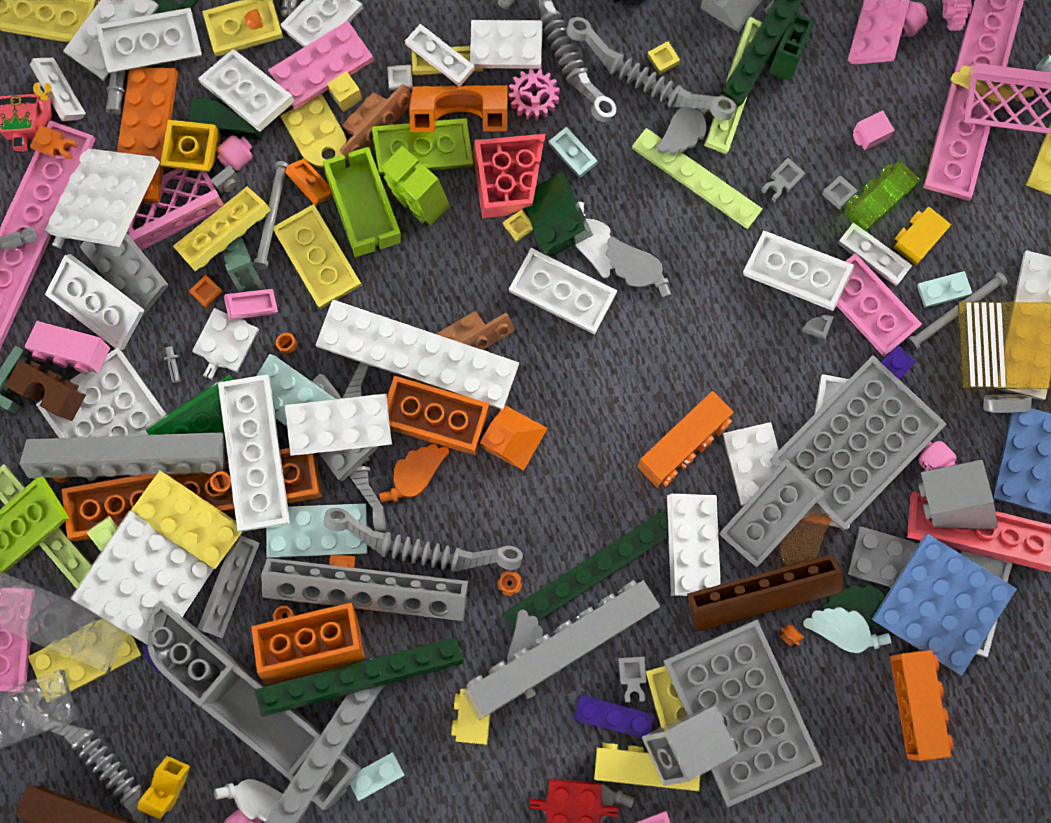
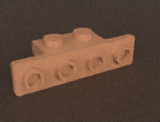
[340,84,412,163]
[436,311,515,350]

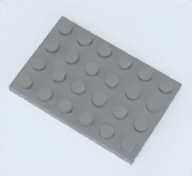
[770,355,947,531]
[663,620,823,807]

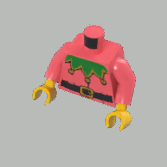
[0,82,52,151]

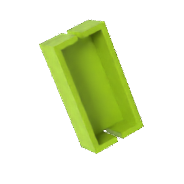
[381,146,450,226]
[323,147,401,257]

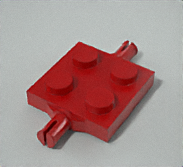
[530,778,619,823]

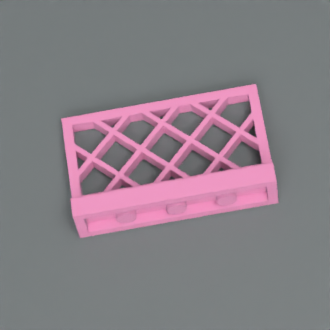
[963,63,1051,134]
[128,168,224,251]

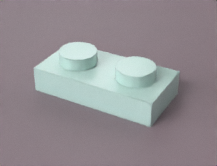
[548,127,597,179]
[917,271,972,308]
[350,752,405,801]

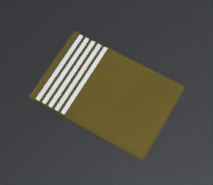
[958,302,1051,389]

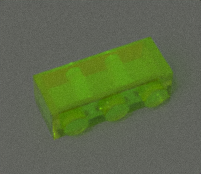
[844,160,920,231]

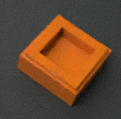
[189,275,223,309]

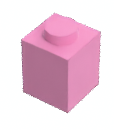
[853,111,895,150]

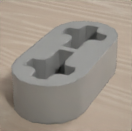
[983,394,1032,413]

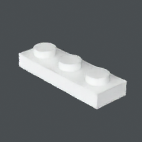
[405,24,475,87]
[30,58,86,121]
[837,223,912,286]

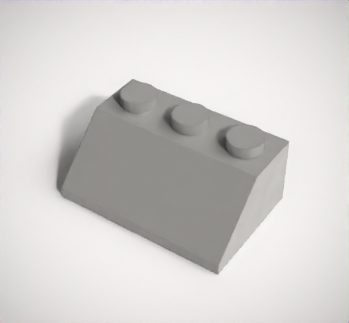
[700,0,763,33]

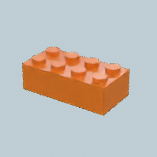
[387,376,490,456]
[637,391,734,488]
[251,602,365,685]
[890,650,953,761]

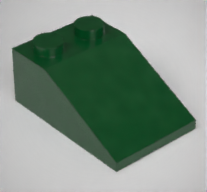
[526,172,593,257]

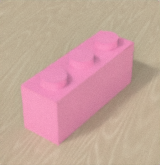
[25,321,110,374]

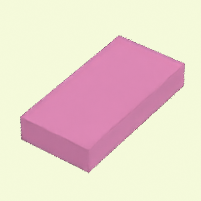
[224,289,278,320]

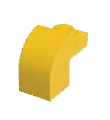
[137,756,190,819]

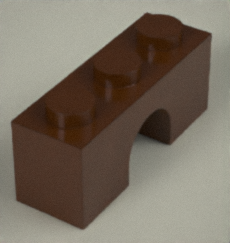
[5,360,86,421]

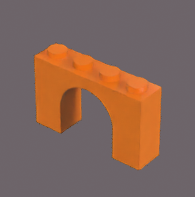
[409,86,508,132]

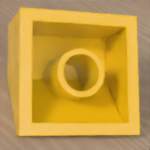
[160,120,221,172]

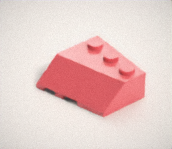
[472,134,545,218]

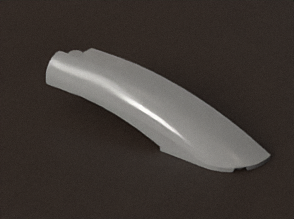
[147,601,362,810]

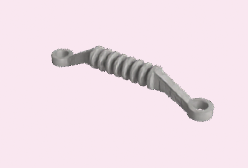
[538,0,616,122]
[566,17,736,120]
[342,362,386,532]
[324,508,523,573]
[22,701,148,823]

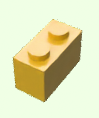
[893,206,951,266]

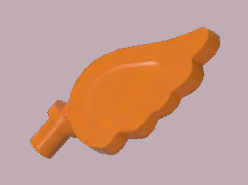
[379,444,450,503]

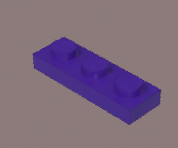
[574,695,655,738]

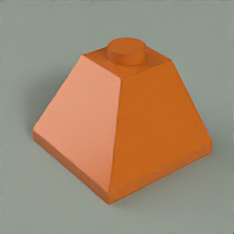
[480,405,548,471]

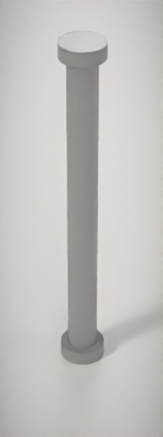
[253,161,289,269]
[907,272,1007,350]

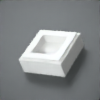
[388,65,413,91]

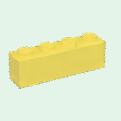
[594,743,700,791]

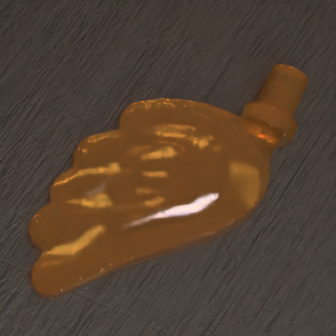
[780,513,832,568]

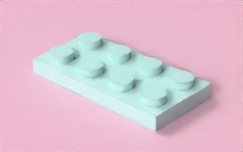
[257,354,335,426]
[266,504,368,558]

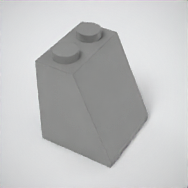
[918,460,998,529]
[642,705,738,786]

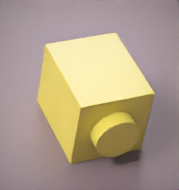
[327,71,362,112]

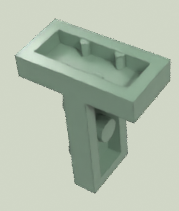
[222,236,265,293]
[0,346,31,414]

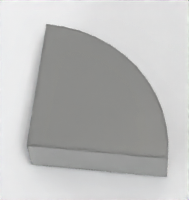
[802,315,834,340]

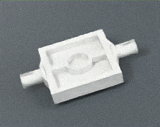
[193,308,259,380]

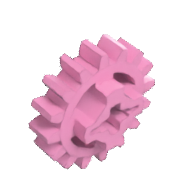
[942,0,972,30]
[509,68,560,120]

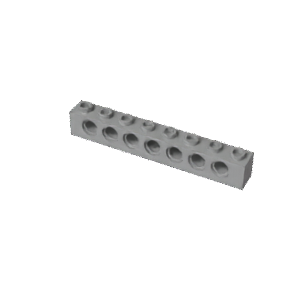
[261,558,468,621]

